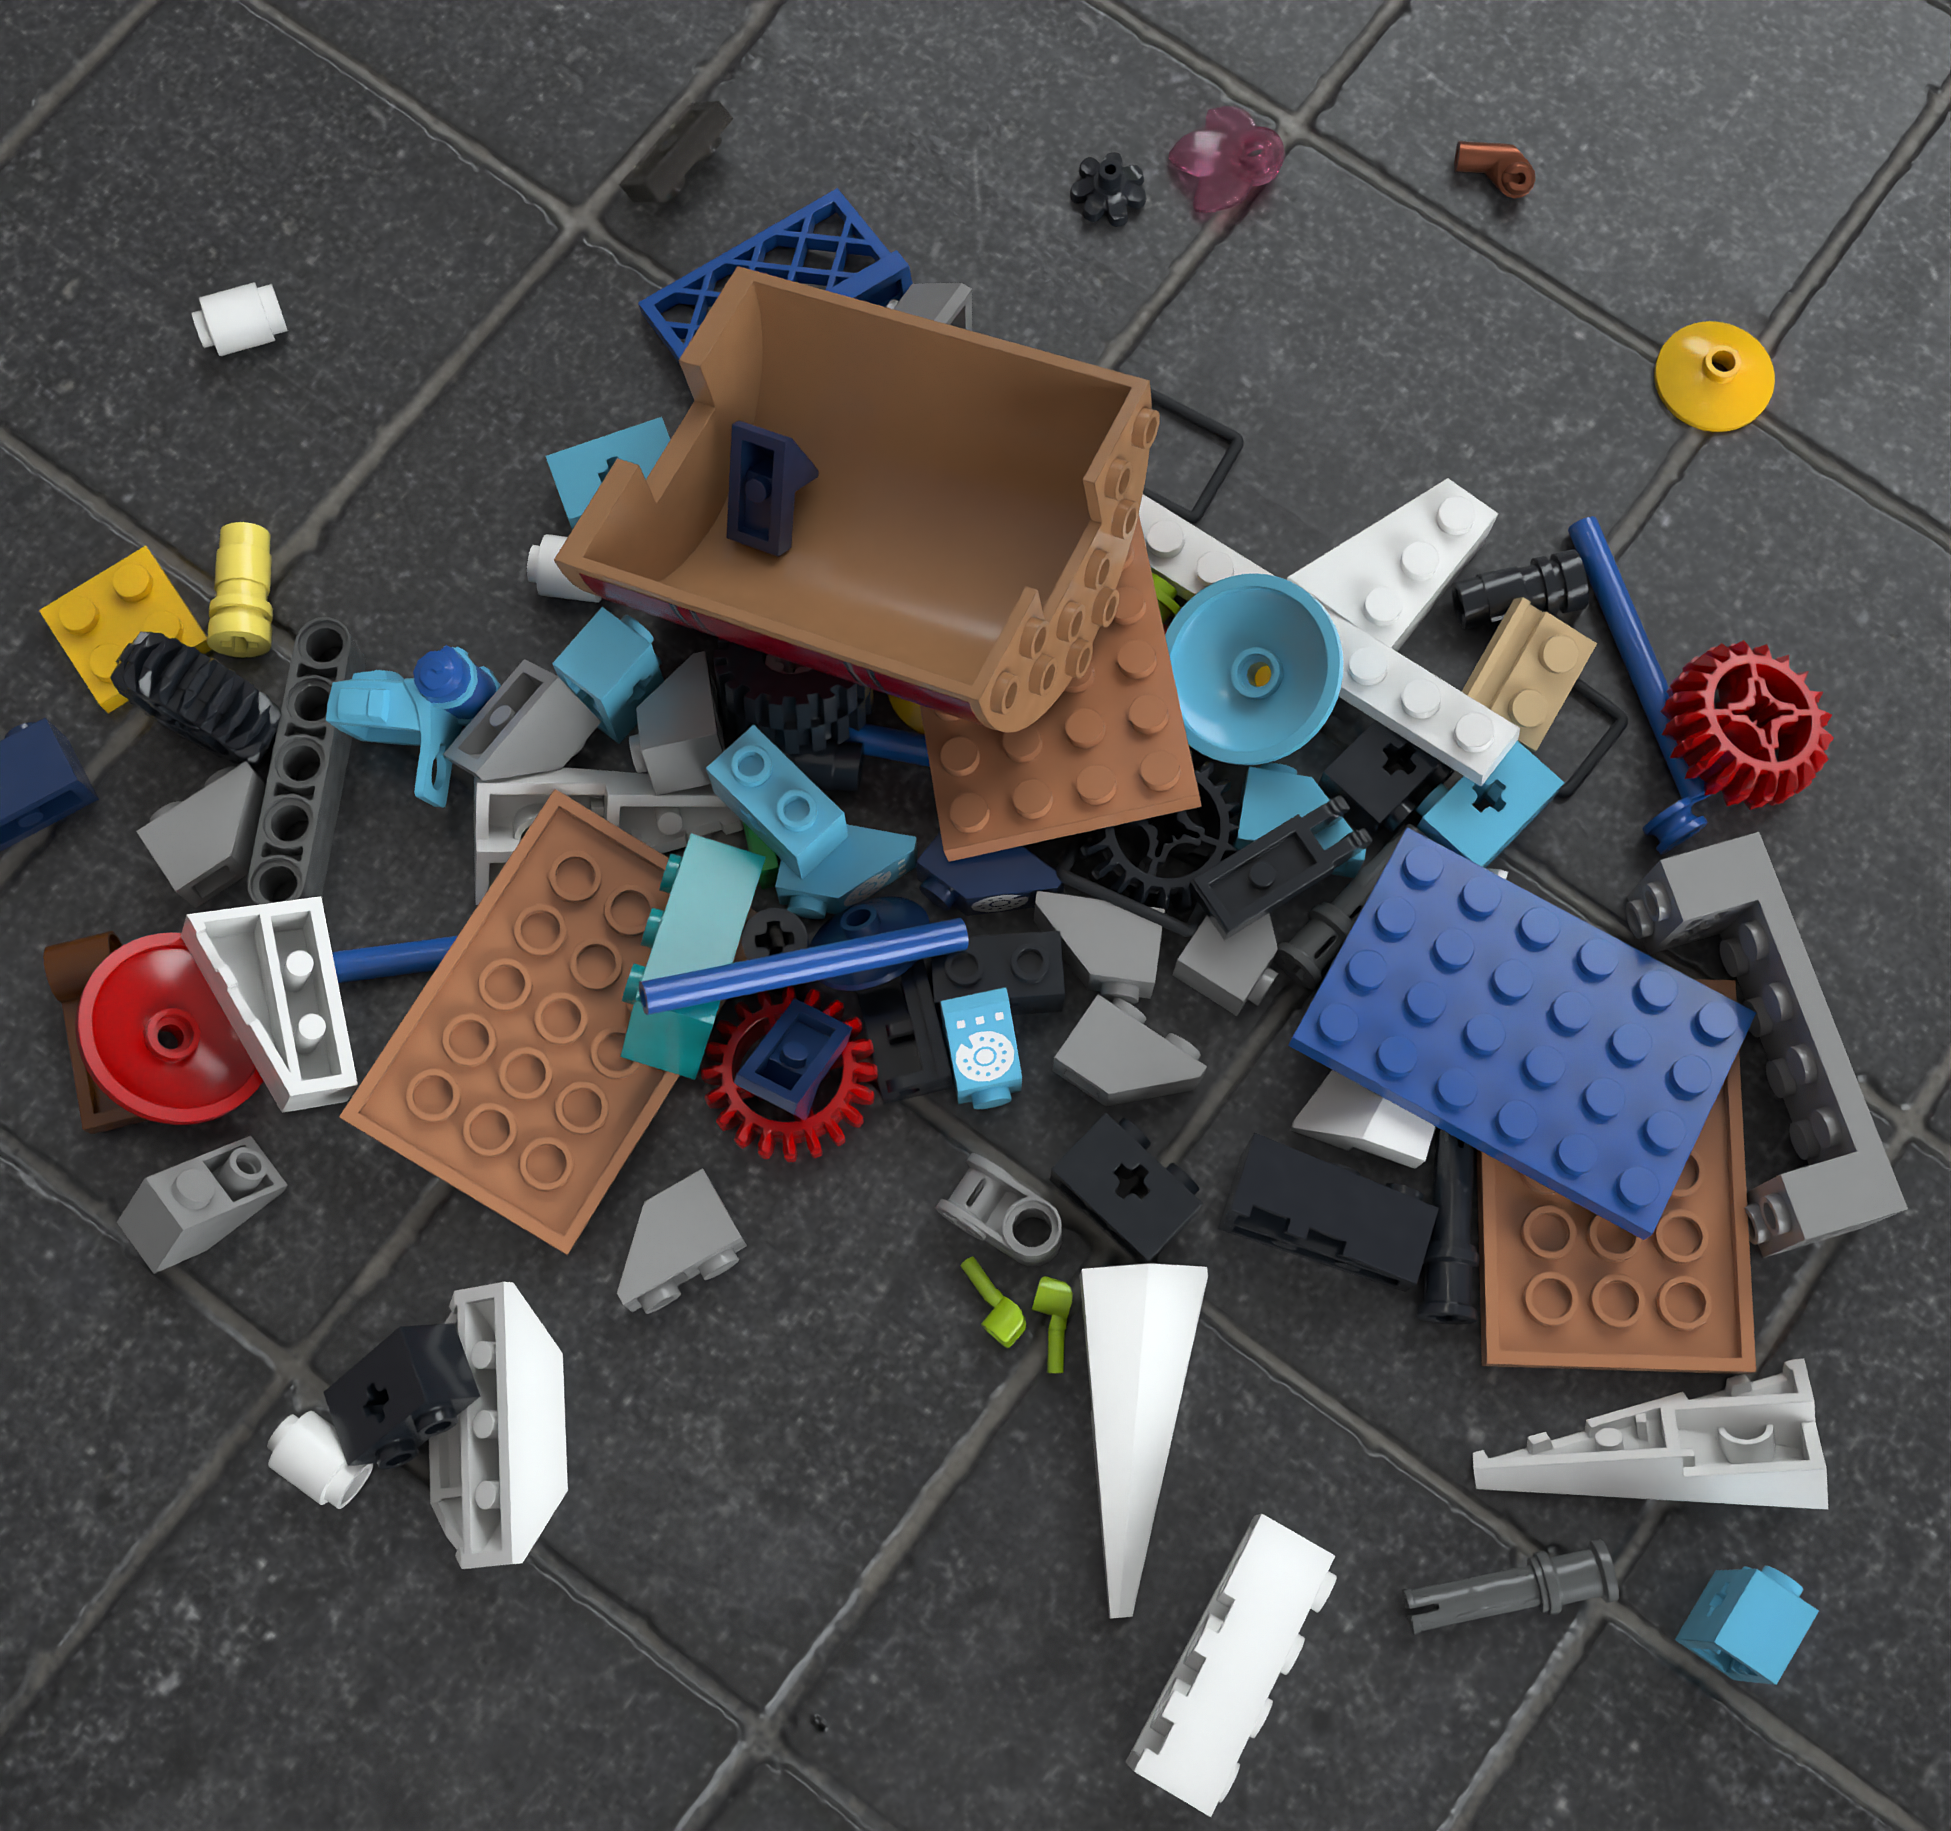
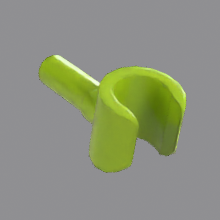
[960,1256,1026,1348]
[1032,1276,1073,1373]

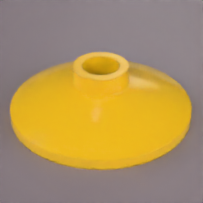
[1654,321,1775,432]

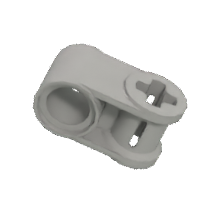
[935,1153,1062,1266]

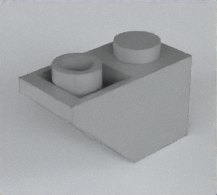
[136,761,266,908]
[1052,995,1207,1106]
[117,1136,288,1274]
[617,1168,747,1314]

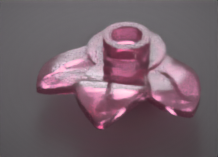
[1168,106,1285,213]

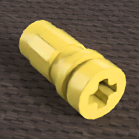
[207,522,273,658]

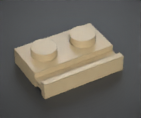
[1461,597,1597,752]

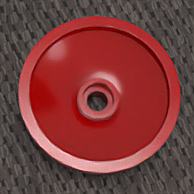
[75,932,263,1125]

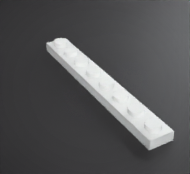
[1139,494,1520,786]

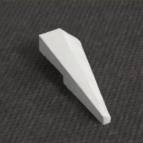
[474,767,744,905]
[1290,868,1508,1169]
[1080,1264,1208,1619]
[1473,1359,1828,1509]

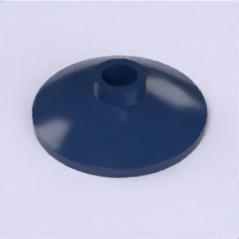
[810,896,931,991]

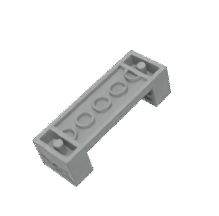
[1626,832,1908,1258]

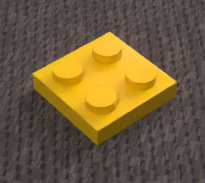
[39,545,212,714]

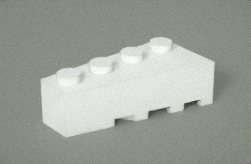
[1126,1514,1337,1817]

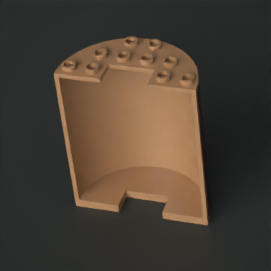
[554,266,1160,733]

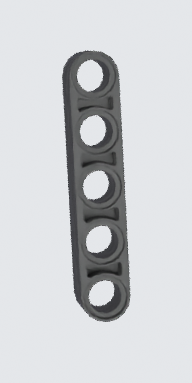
[248,617,366,905]

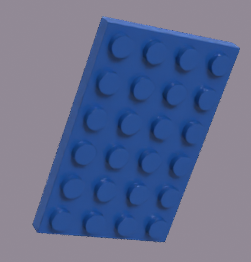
[1288,827,1756,1240]

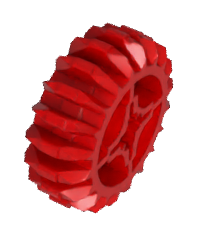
[1660,640,1834,810]
[701,986,878,1162]

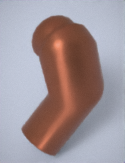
[1454,141,1536,198]

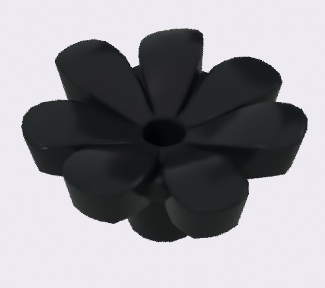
[1070,152,1147,227]

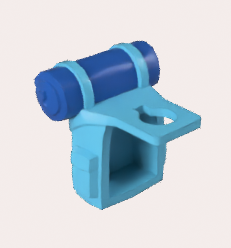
[326,645,501,808]

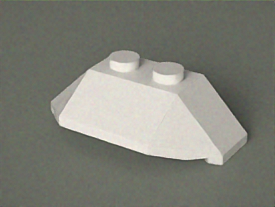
[429,1282,568,1569]

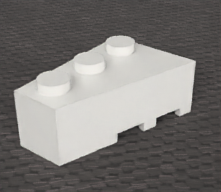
[1287,478,1498,652]
[181,896,358,1113]

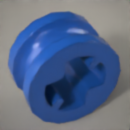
[1642,796,1708,855]

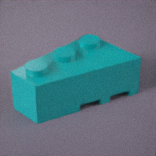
[620,833,766,1080]

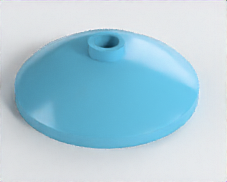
[1165,573,1344,765]

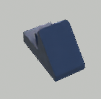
[726,421,819,557]
[734,998,853,1120]

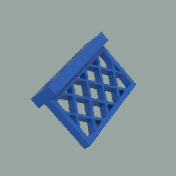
[638,188,913,365]

